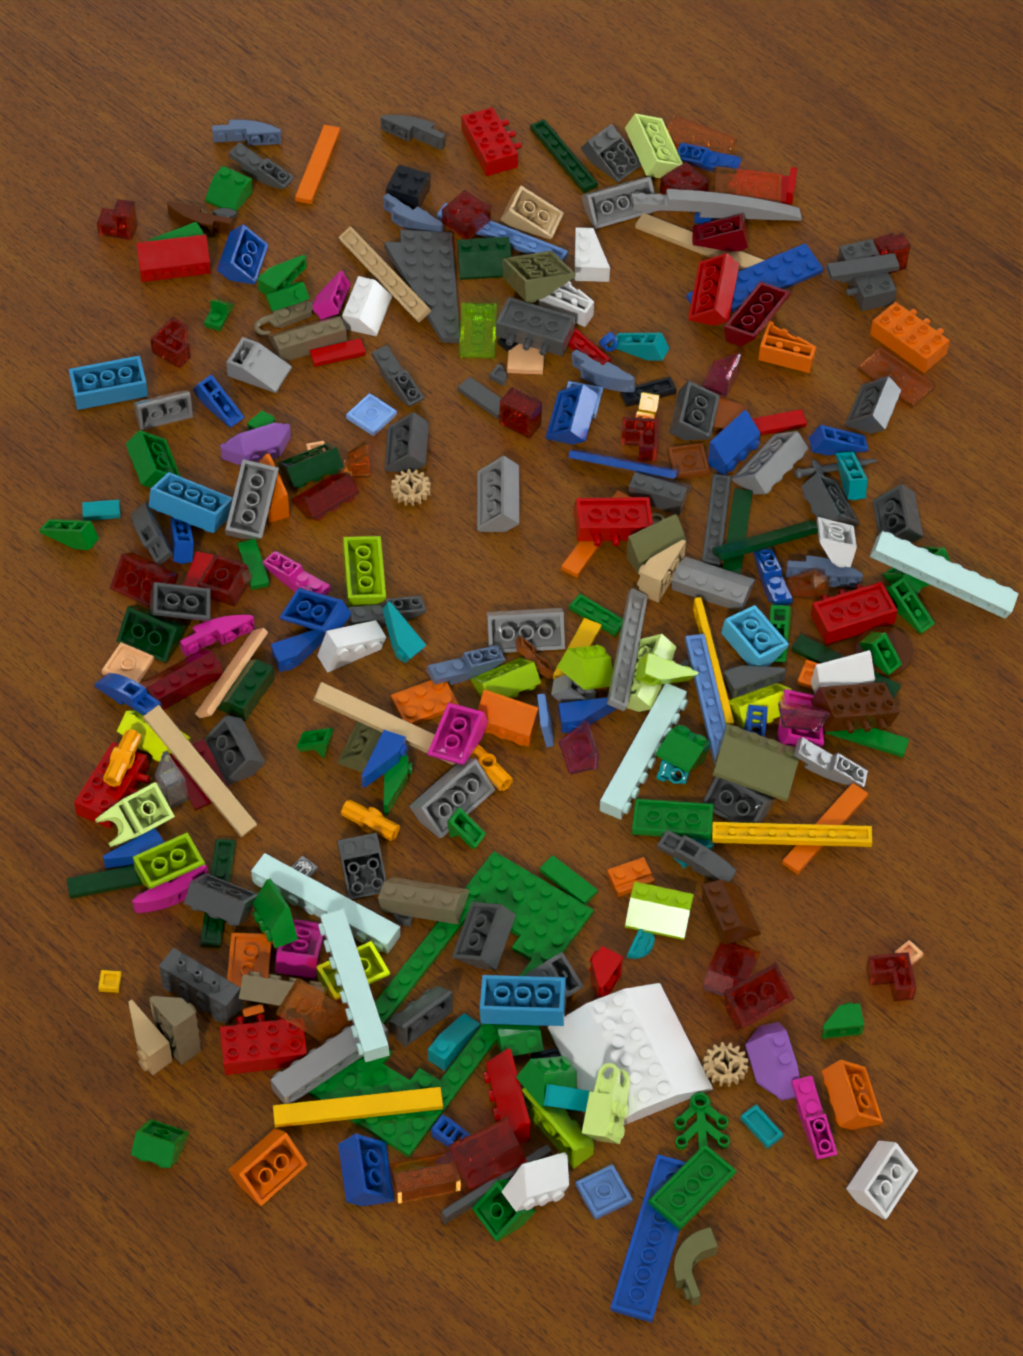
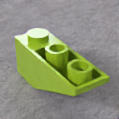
[635,653,698,686]

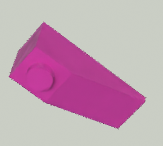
[312,271,351,319]

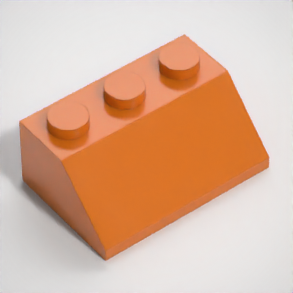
[258,453,290,523]
[478,689,539,747]
[822,1059,883,1130]
[228,1129,308,1206]

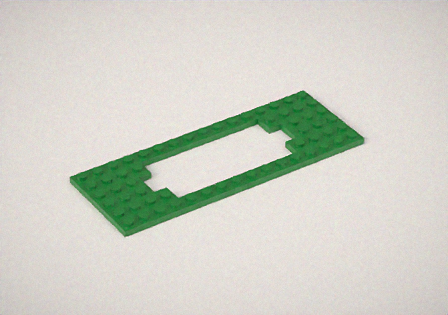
[307,851,594,1158]

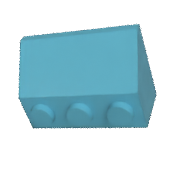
[721,605,789,667]

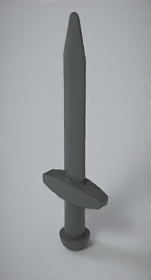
[794,459,877,479]

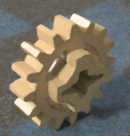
[391,469,431,506]
[703,1042,748,1087]

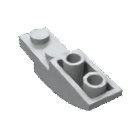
[794,737,868,788]

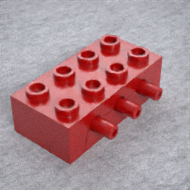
[461,107,522,177]
[573,497,653,547]
[811,582,898,645]
[74,742,150,829]
[220,1012,307,1075]

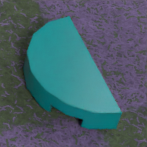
[627,929,655,959]

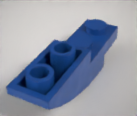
[677,143,742,175]
[754,549,792,605]
[94,673,162,716]

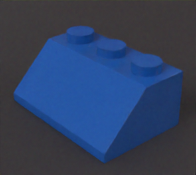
[217,224,268,284]
[545,384,598,445]
[708,410,760,475]
[279,588,351,632]
[338,1134,395,1206]

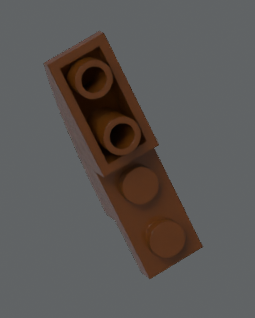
[167,201,234,237]

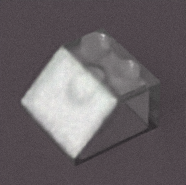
[155,750,188,809]

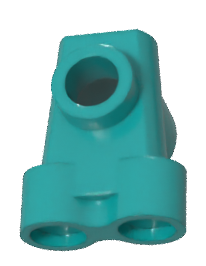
[657,759,690,785]

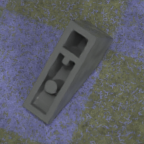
[723,665,786,699]

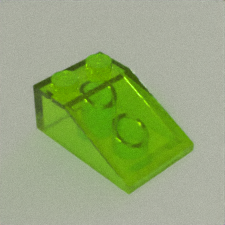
[459,302,497,358]

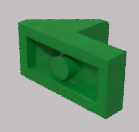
[204,299,234,331]
[296,728,333,758]
[447,807,486,849]

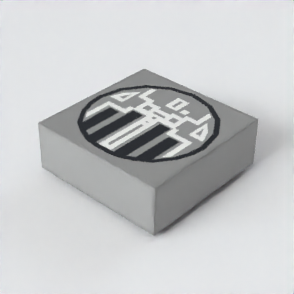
[291,856,318,878]

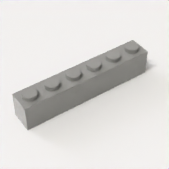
[271,1022,388,1104]

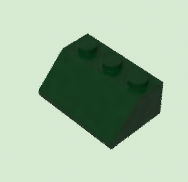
[457,237,511,280]
[277,443,344,489]
[116,604,186,663]
[216,659,275,722]

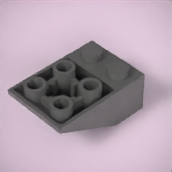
[580,124,642,182]
[336,833,386,899]
[524,952,584,998]

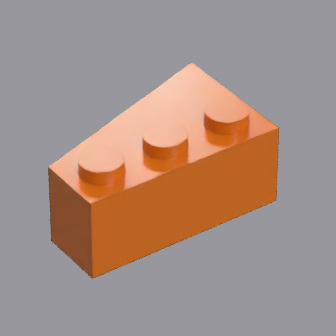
[758,321,816,373]

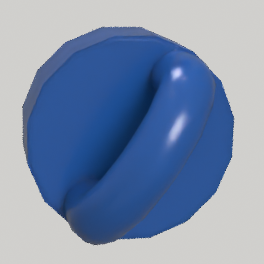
[599,332,618,352]

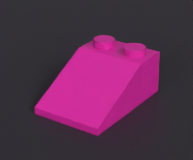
[778,689,824,748]
[427,703,488,765]
[275,919,324,978]

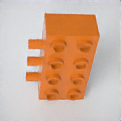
[870,302,950,373]

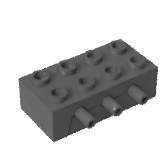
[837,239,897,311]
[496,297,575,356]
[159,948,243,1025]

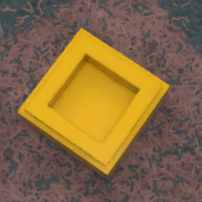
[98,970,122,993]

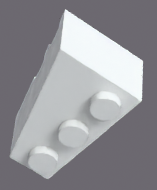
[574,228,610,282]
[539,281,594,327]
[317,620,386,673]

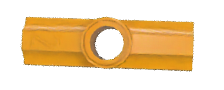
[103,729,142,787]
[469,744,513,791]
[341,800,400,841]

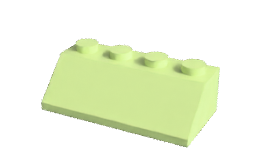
[625,114,684,178]
[627,634,676,712]

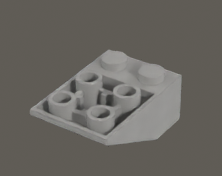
[226,337,292,393]

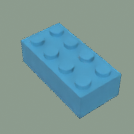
[69,356,148,410]
[149,472,233,533]
[480,975,566,1026]

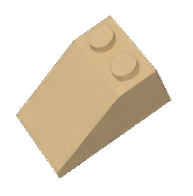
[500,186,564,239]
[637,540,686,603]
[128,999,172,1076]

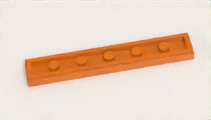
[295,124,341,204]
[561,490,630,578]
[782,783,869,875]

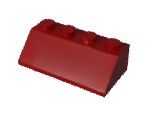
[136,235,211,282]
[688,253,739,326]
[483,1049,530,1147]

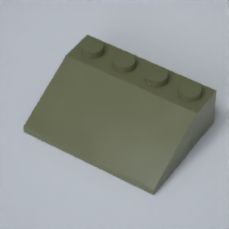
[502,251,576,303]
[713,724,799,802]

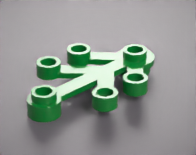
[674,1092,730,1150]

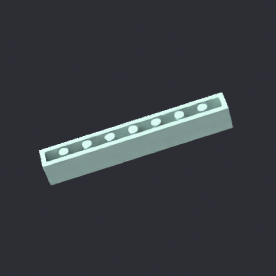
[869,531,1019,619]
[600,684,688,820]
[251,853,400,954]
[318,909,390,1062]

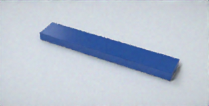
[569,449,679,479]

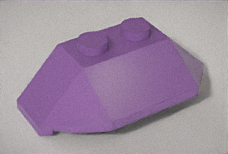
[220,423,291,465]
[745,1022,800,1101]

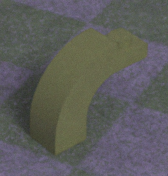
[673,1227,718,1306]

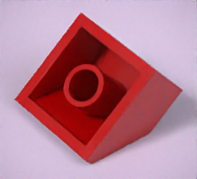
[589,946,623,1000]

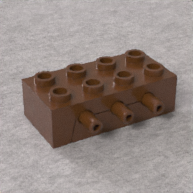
[811,682,900,733]

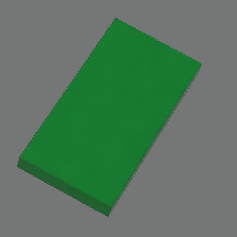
[632,799,714,840]
[648,1144,737,1231]

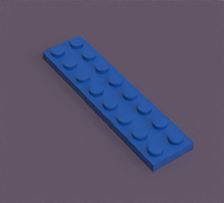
[686,243,824,313]
[610,1154,686,1323]

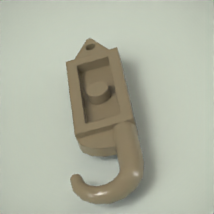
[254,301,314,335]

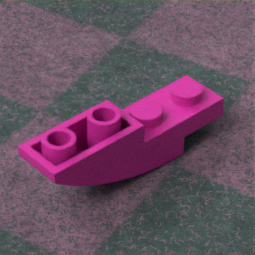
[263,551,331,595]
[180,615,255,657]
[132,865,208,913]
[791,1076,837,1160]

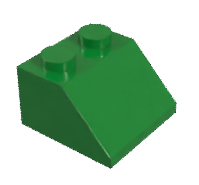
[205,166,253,212]
[655,725,712,773]
[494,1024,544,1056]
[131,1119,189,1168]
[472,1179,536,1242]

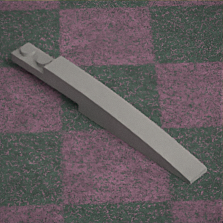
[631,189,802,221]

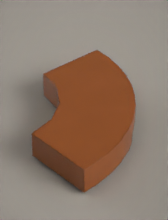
[515,636,553,679]

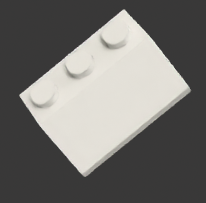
[342,276,392,336]
[817,517,857,567]
[810,650,875,694]
[846,1141,918,1219]
[502,1152,569,1212]

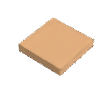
[507,342,544,375]
[102,642,155,683]

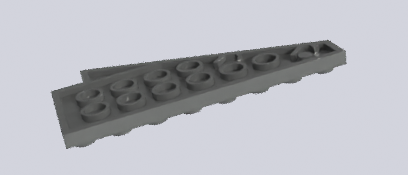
[384,230,460,343]

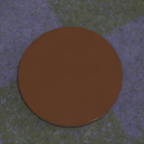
[855,626,913,677]

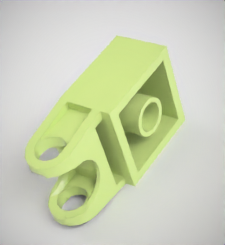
[95,782,175,847]
[582,1063,630,1144]

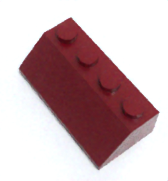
[724,281,791,347]
[140,649,223,710]

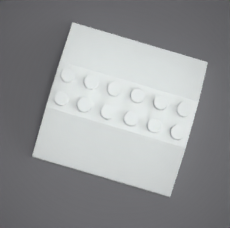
[548,983,713,1125]

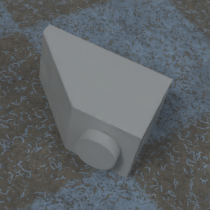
[551,675,596,703]

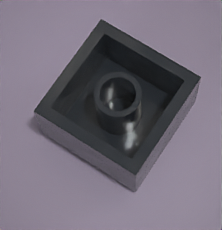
[386,164,431,210]

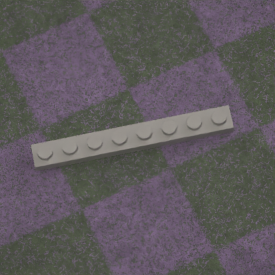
[607,588,648,711]

